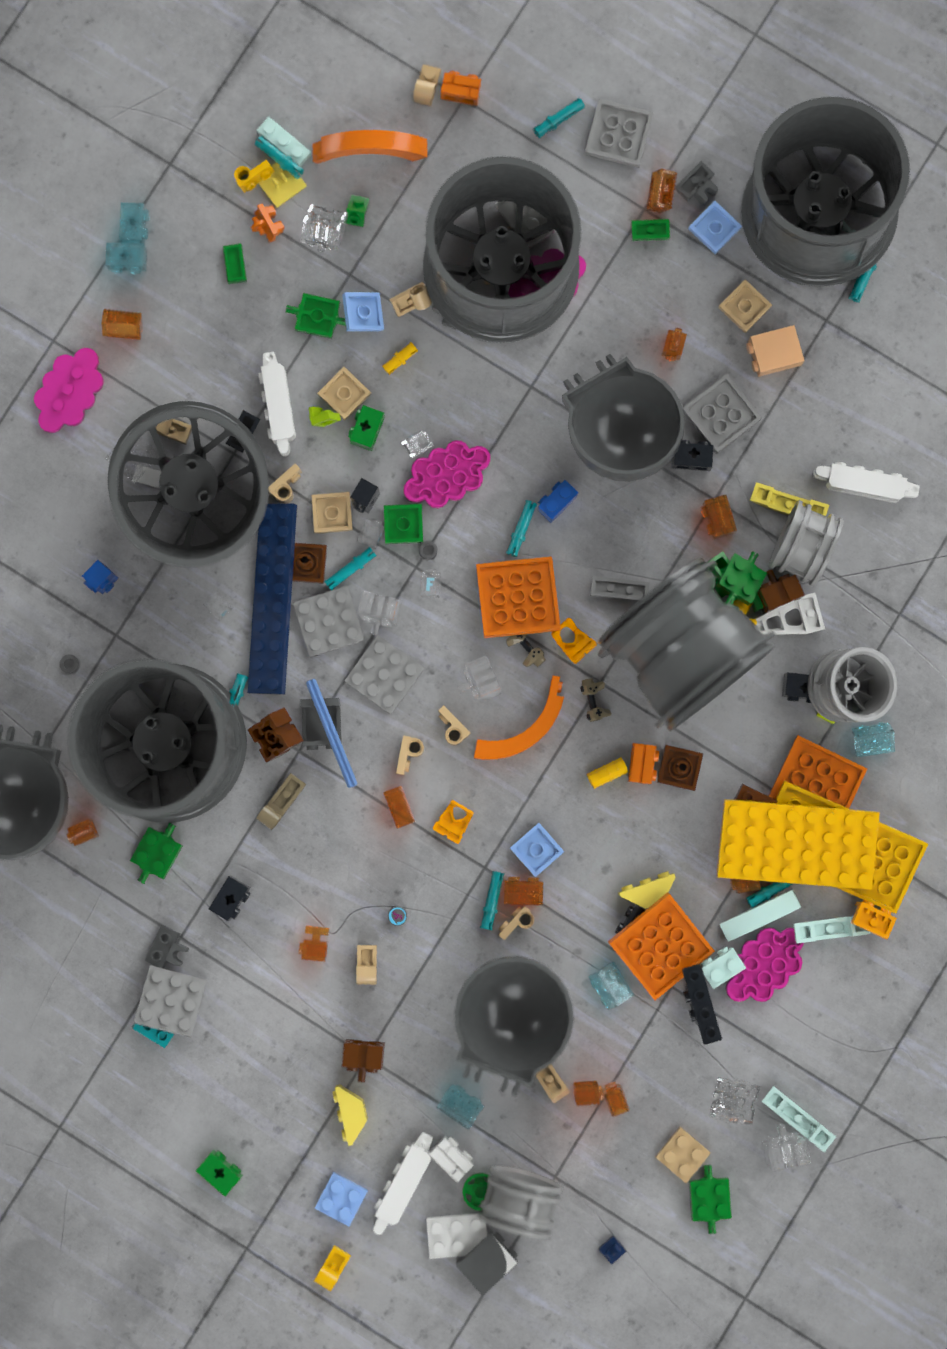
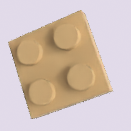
[718,280,772,333]
[318,367,371,420]
[312,492,353,534]
[655,1127,711,1183]

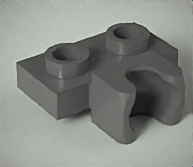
[675,161,718,205]
[145,925,189,969]

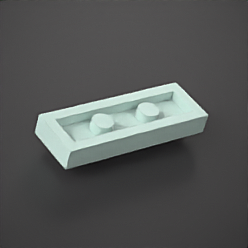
[257,117,312,167]

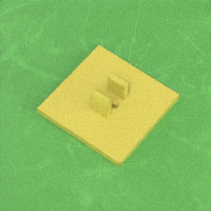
[258,162,307,208]

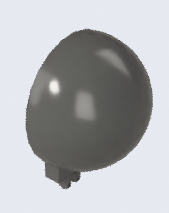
[562,354,685,482]
[0,725,69,861]
[454,956,574,1096]

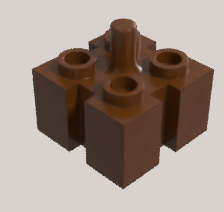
[757,569,805,615]
[248,707,304,763]
[342,1039,385,1083]

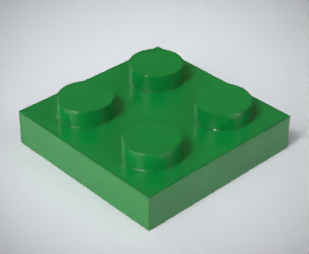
[384,504,423,544]

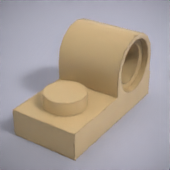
[413,64,441,107]
[268,463,302,504]
[438,705,471,745]
[396,735,424,775]
[536,1064,570,1103]

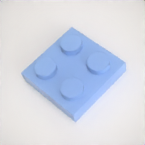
[688,201,742,254]
[342,292,384,331]
[510,823,564,877]
[315,1172,368,1227]

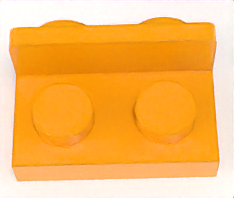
[851,900,897,940]

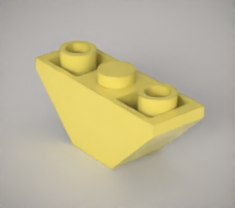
[618,871,676,909]
[333,1085,368,1146]

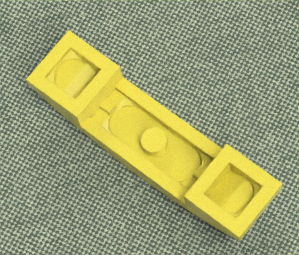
[750,482,829,516]

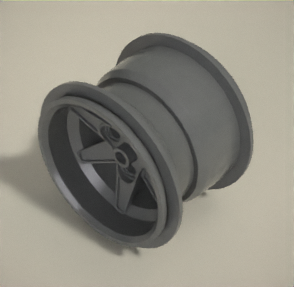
[598,557,775,731]

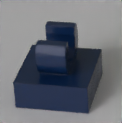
[598,1235,626,1264]

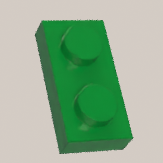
[631,219,670,241]

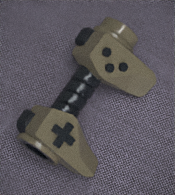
[506,634,546,667]
[580,678,612,722]

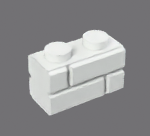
[429,1135,473,1182]

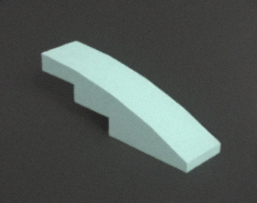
[720,889,801,942]

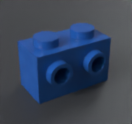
[538,480,579,523]
[82,560,118,594]

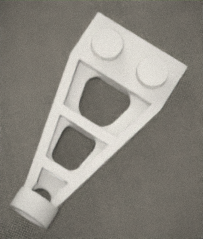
[756,593,825,635]

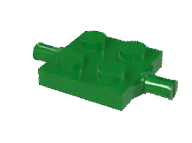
[285,293,346,339]
[716,551,767,606]
[130,822,183,884]
[689,1165,732,1234]

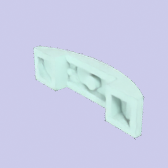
[793,916,871,943]
[762,1086,836,1152]

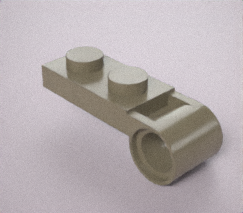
[256,773,307,830]

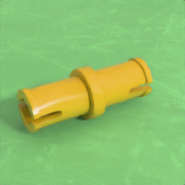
[382,342,418,375]

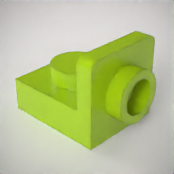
[308,406,341,427]

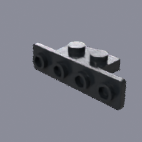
[682,964,722,1045]

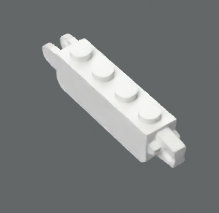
[258,352,296,457]
[813,462,920,503]
[373,1132,433,1235]

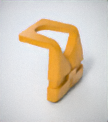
[551,618,597,664]
[432,800,474,844]

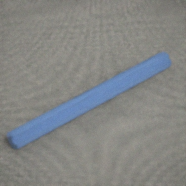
[306,679,357,788]

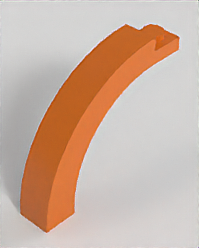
[312,130,428,164]
[474,675,564,760]

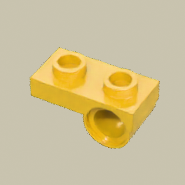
[234,159,275,193]
[314,1245,351,1292]

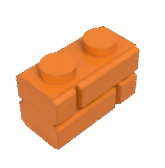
[441,71,481,106]
[628,743,659,785]

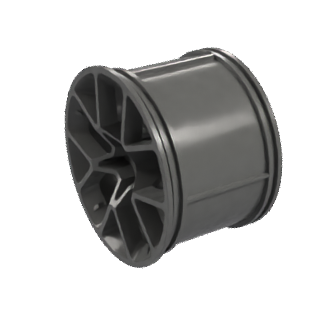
[741,97,910,287]
[423,156,581,343]
[108,401,268,567]
[68,659,247,823]

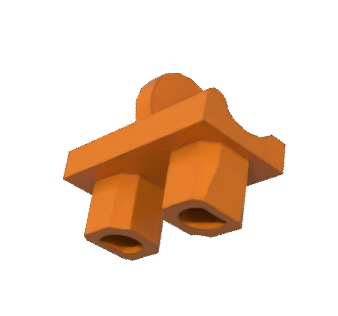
[251,203,285,242]

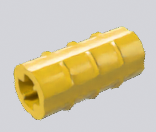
[586,757,628,789]

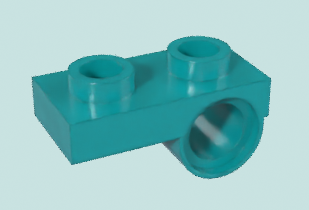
[132,1024,174,1048]

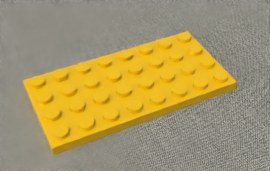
[776,780,928,914]
[716,799,880,890]

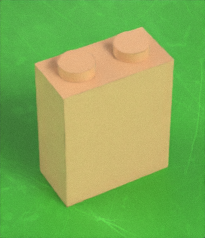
[746,325,805,377]

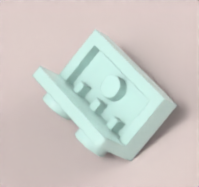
[701,946,746,989]

